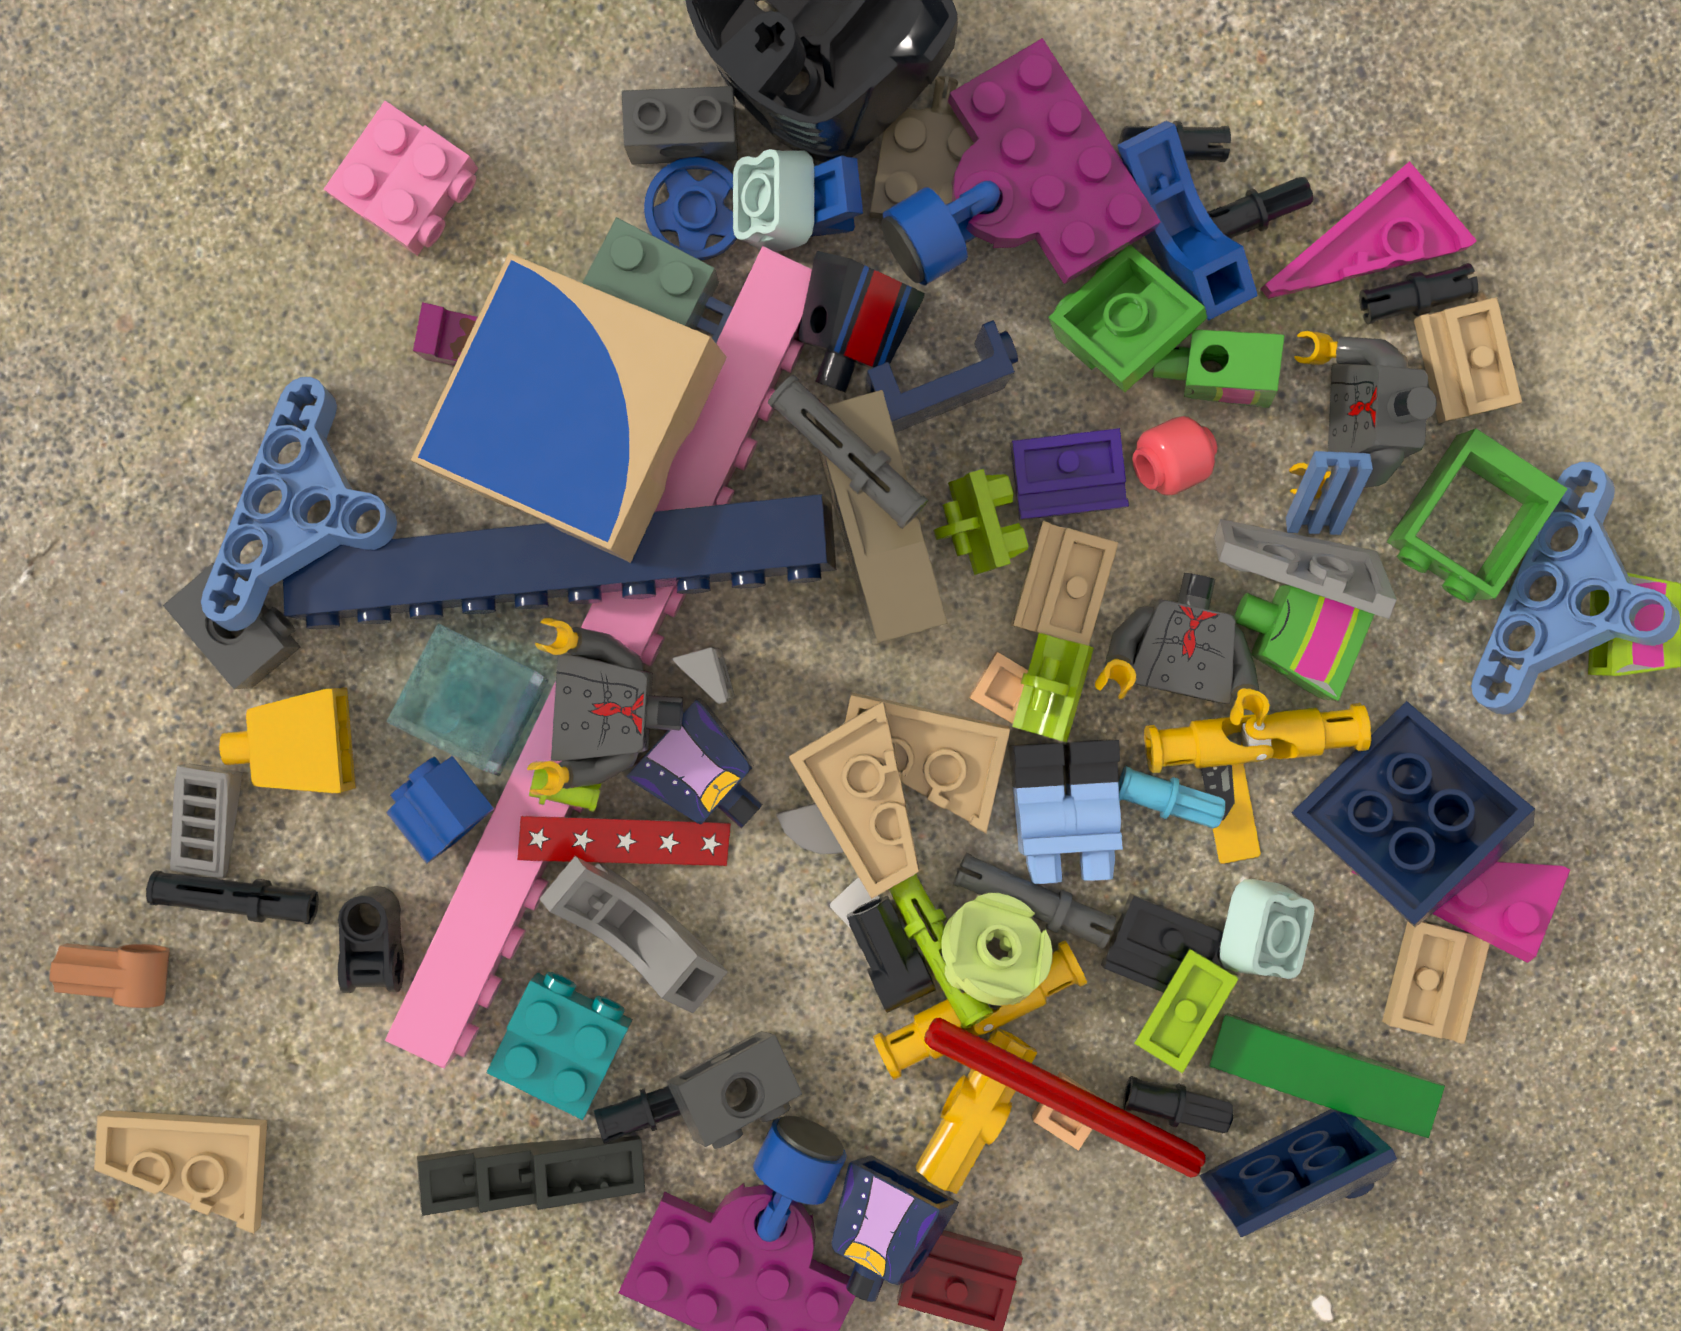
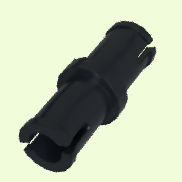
[1359,263,1478,325]

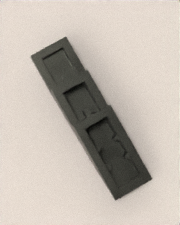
[417,1136,645,1216]

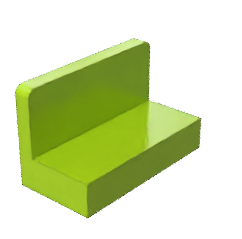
[1134,949,1239,1074]

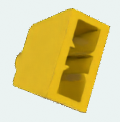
[219,687,356,793]

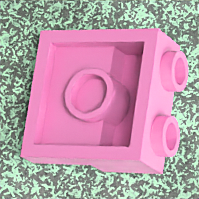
[324,101,478,256]

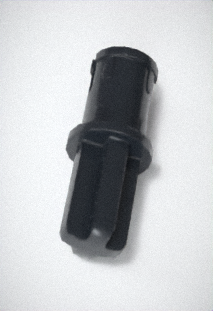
[1119,121,1231,162]
[1207,177,1314,239]
[1123,1076,1234,1134]
[594,1086,681,1144]

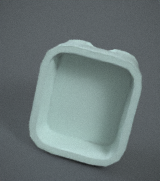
[733,149,814,252]
[1220,879,1314,979]

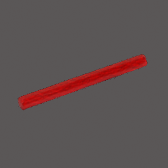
[924,1018,1206,1178]

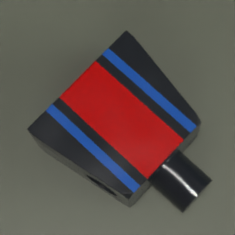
[799,251,925,393]

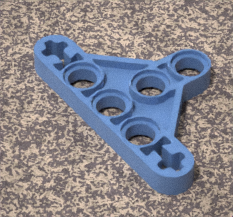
[201,377,397,631]
[1471,462,1681,715]

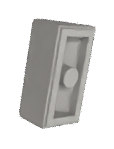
[672,647,735,704]

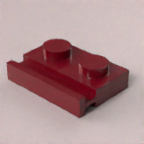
[897,1230,1023,1331]

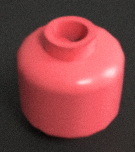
[1132,416,1217,495]

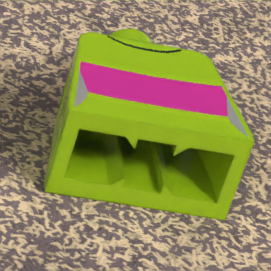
[1588,573,1681,676]

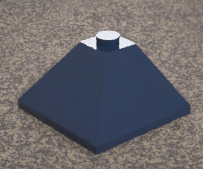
[1291,701,1535,927]
[1199,1109,1397,1238]

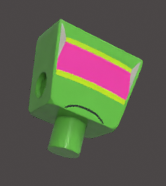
[1153,330,1285,408]
[1235,585,1375,701]

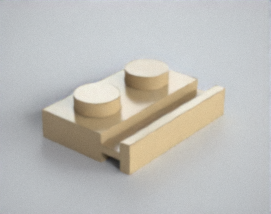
[1414,297,1522,424]
[1011,521,1118,646]
[1382,921,1490,1044]

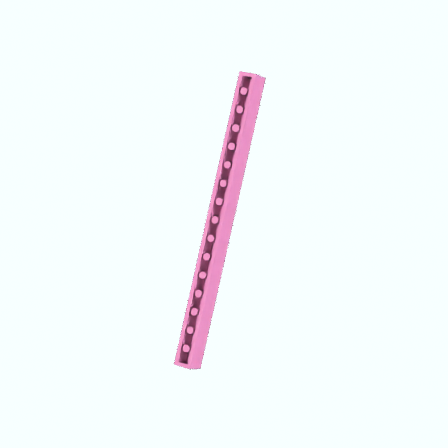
[385,246,812,1069]

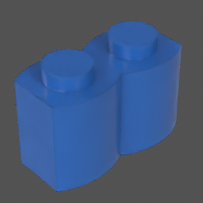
[386,756,494,864]

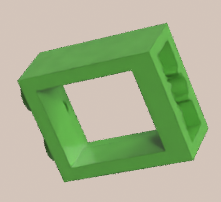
[1387,428,1568,603]

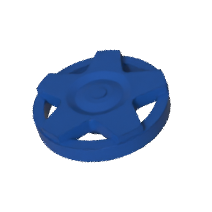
[644,157,737,261]

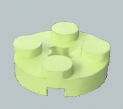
[941,893,1052,1006]

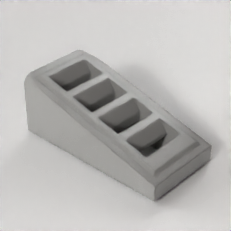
[170,763,243,878]

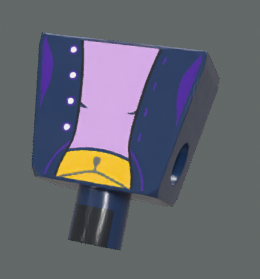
[626,698,763,828]
[831,1155,959,1302]

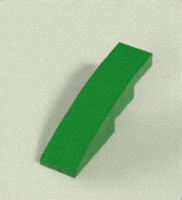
[1209,1013,1445,1138]

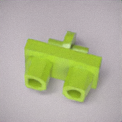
[933,469,1029,575]
[1012,633,1094,742]

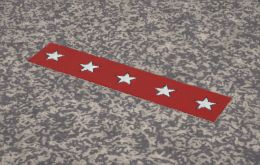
[517,816,731,866]

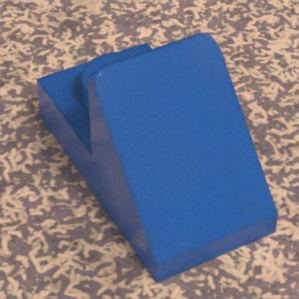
[810,156,863,237]

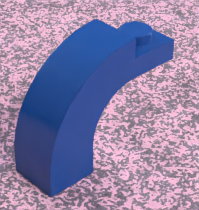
[1117,120,1258,321]

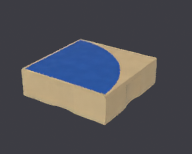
[411,253,727,563]

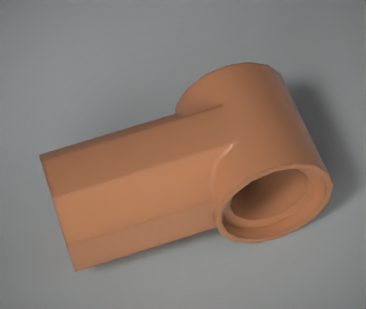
[50,943,170,1008]

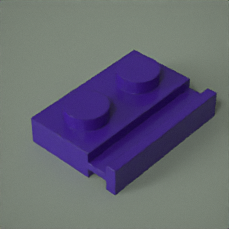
[1010,428,1129,521]

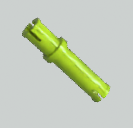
[888,873,994,1029]

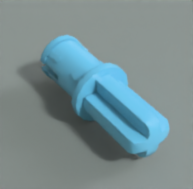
[1118,766,1225,828]

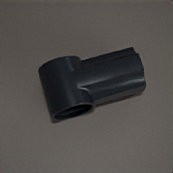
[847,895,936,1013]

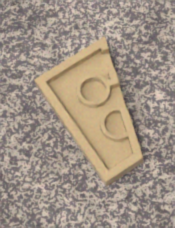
[845,692,1010,833]
[789,701,920,899]
[94,1110,267,1234]

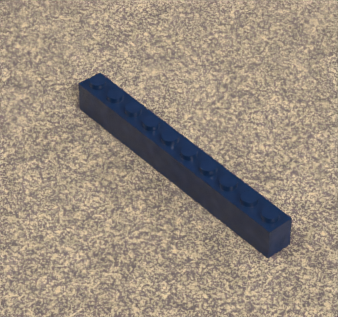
[283,494,837,629]

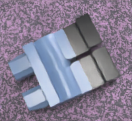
[1008,739,1123,884]

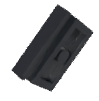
[1101,893,1224,993]

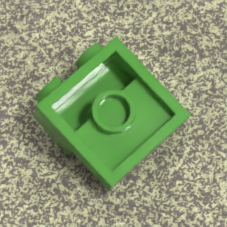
[1048,245,1207,392]

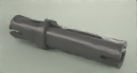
[768,375,928,529]
[953,852,1116,949]

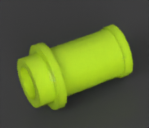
[529,761,602,812]

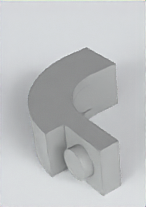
[539,856,728,1013]

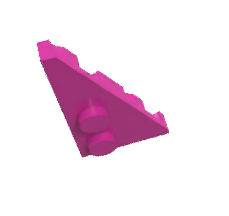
[1260,161,1477,299]
[1351,862,1570,963]

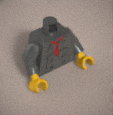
[1289,331,1437,500]
[1095,573,1270,726]
[527,618,683,796]

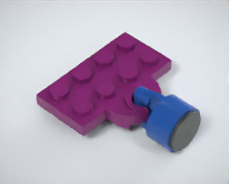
[881,38,1161,286]
[618,1116,855,1331]

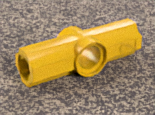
[916,1028,1037,1194]

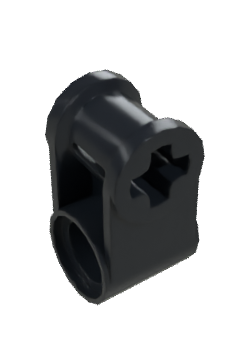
[338,886,404,993]

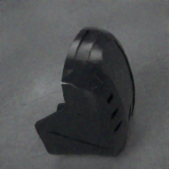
[685,0,958,162]

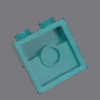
[486,972,633,1120]

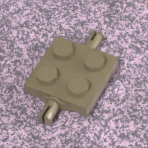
[870,76,974,219]

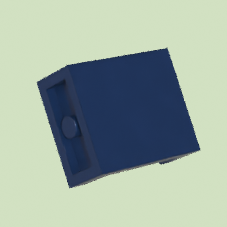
[865,320,1018,433]

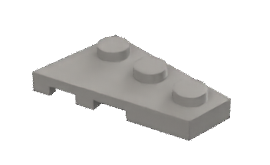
[1214,519,1397,619]

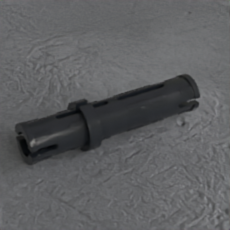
[146,870,319,925]

